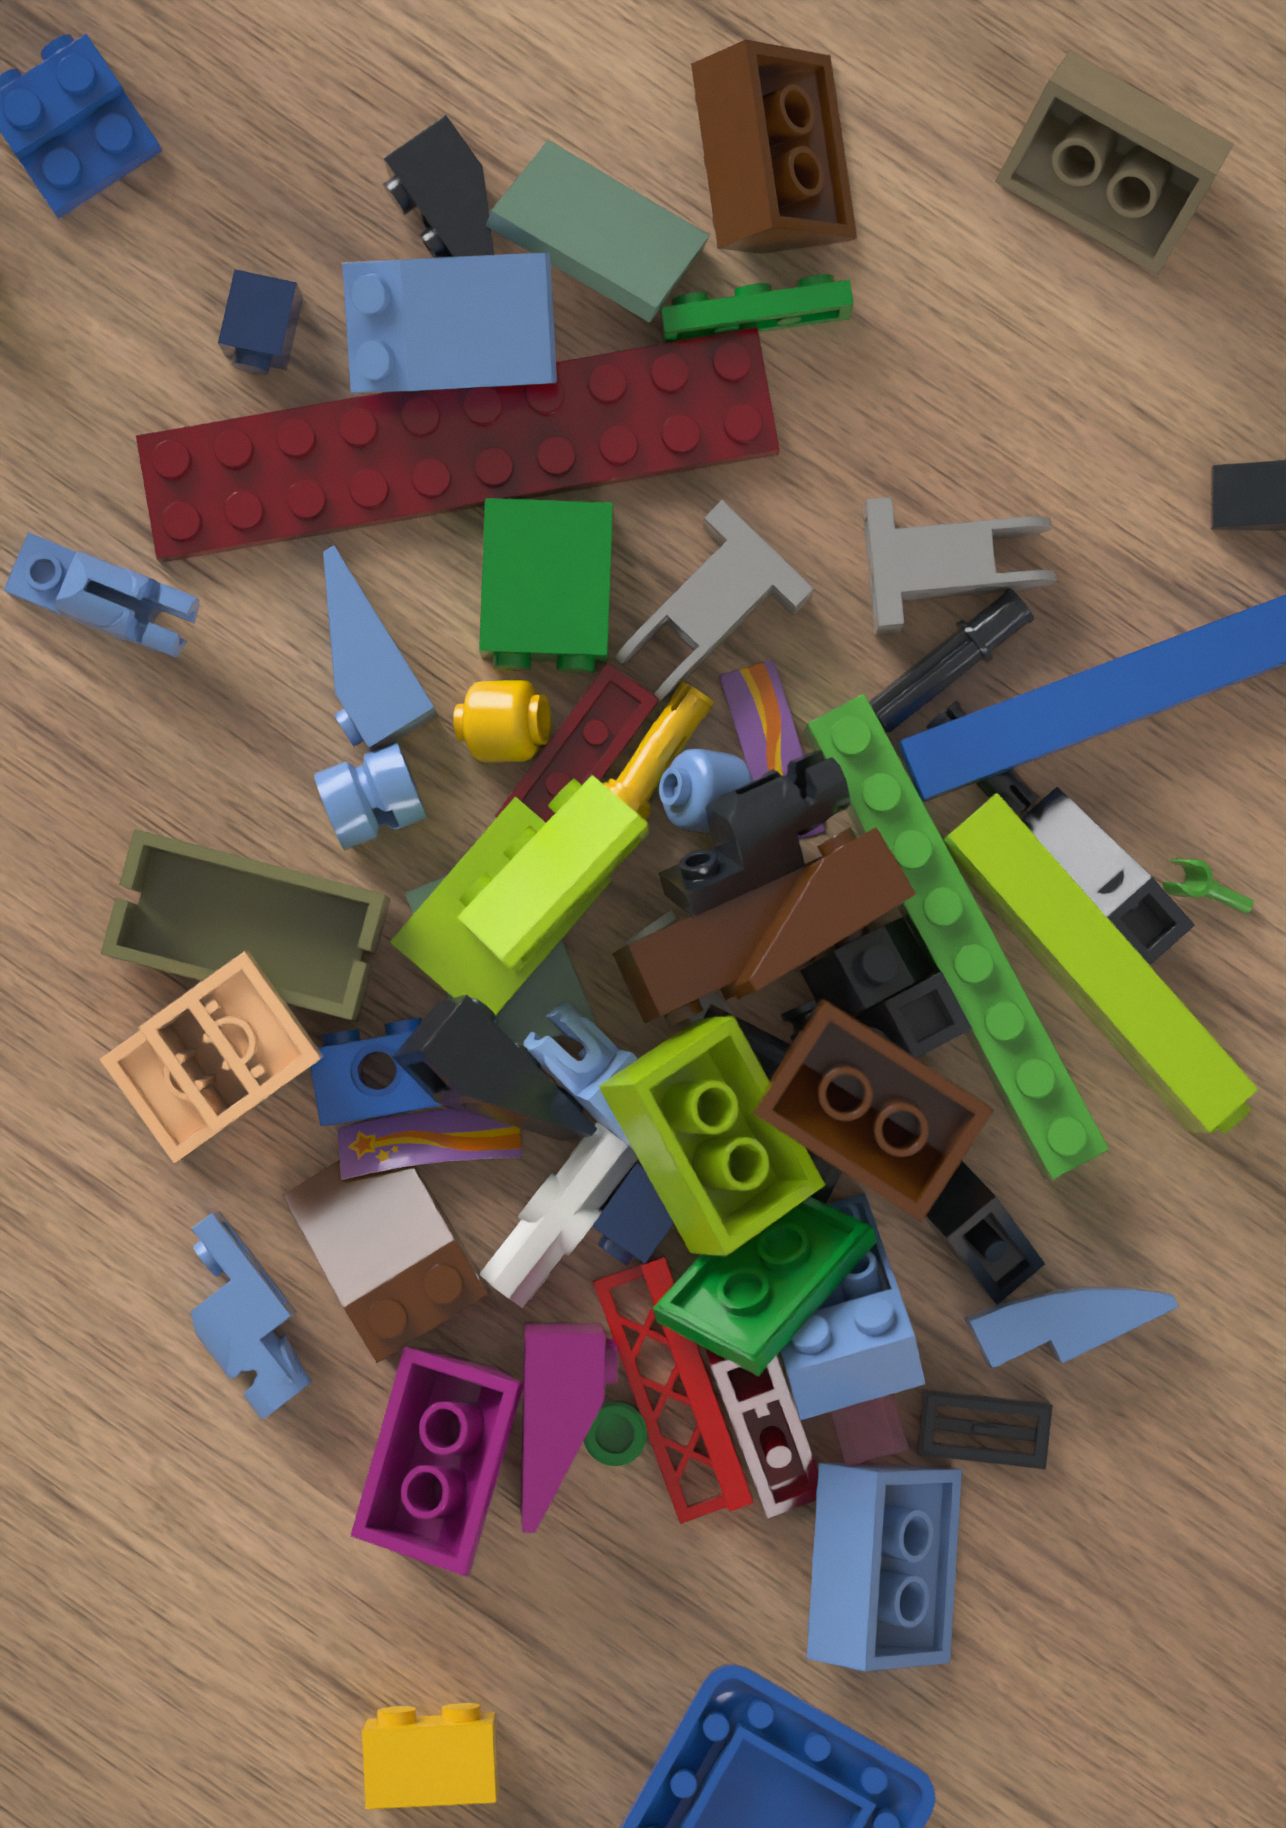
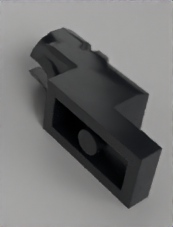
[659,750,850,917]

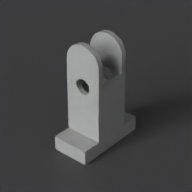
[863,497,1057,635]
[615,500,814,702]

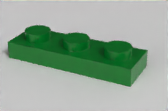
[661,274,854,343]

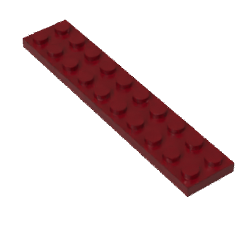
[136,327,780,563]

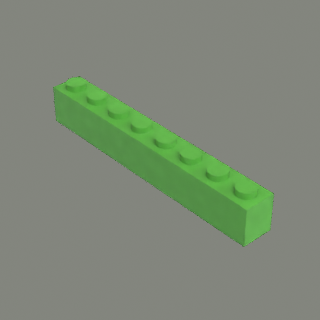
[804,693,1110,1180]

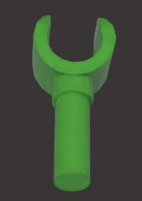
[1162,858,1254,914]

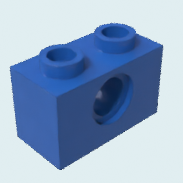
[310,1018,444,1126]

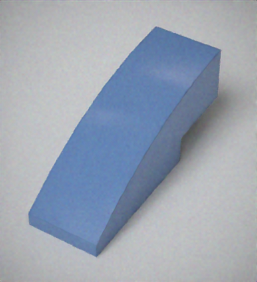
[964,1286,1179,1369]

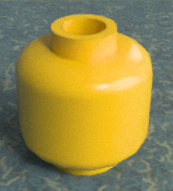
[453,679,552,763]

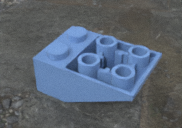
[779,1193,925,1420]

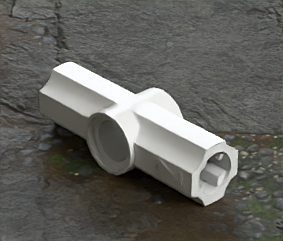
[479,1122,638,1308]

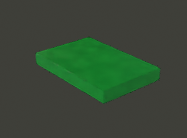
[653,1196,877,1376]

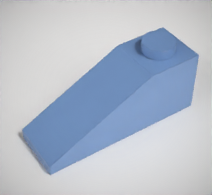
[323,545,438,751]

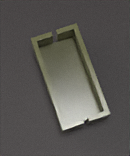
[100,829,391,1022]

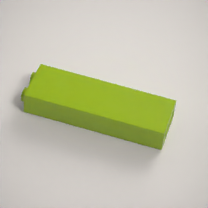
[943,793,1259,1134]

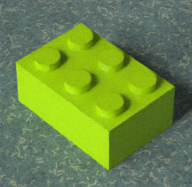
[598,1016,825,1256]

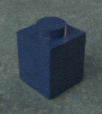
[218,269,303,375]
[592,1162,674,1266]

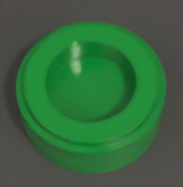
[583,1400,647,1466]

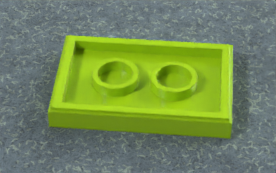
[390,797,613,1016]

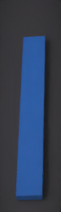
[898,594,1286,803]

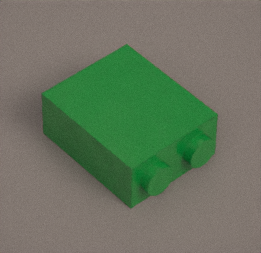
[479,498,614,674]

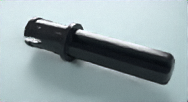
[869,588,1034,733]

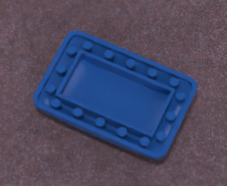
[619,1664,935,1828]

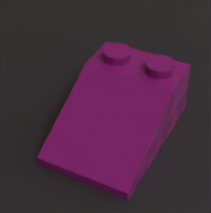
[520,1322,618,1533]

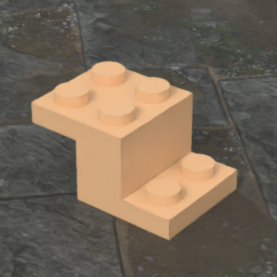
[99,950,324,1163]

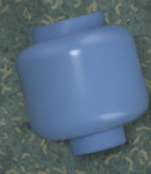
[659,749,754,834]

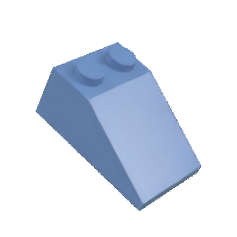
[342,252,557,393]

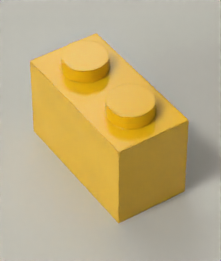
[362,1703,499,1809]

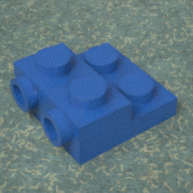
[0,33,162,219]

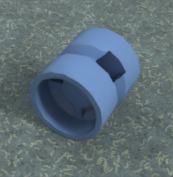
[314,741,428,851]

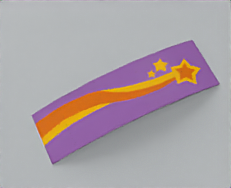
[719,659,825,839]
[337,1109,523,1180]

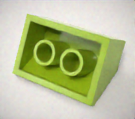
[457,775,650,973]

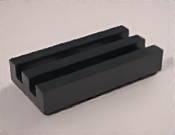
[916,1389,1053,1469]

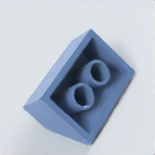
[807,1462,962,1671]

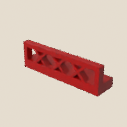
[593,1255,754,1524]

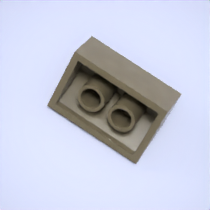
[995,51,1234,275]

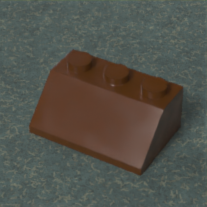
[691,39,857,254]
[753,997,994,1222]

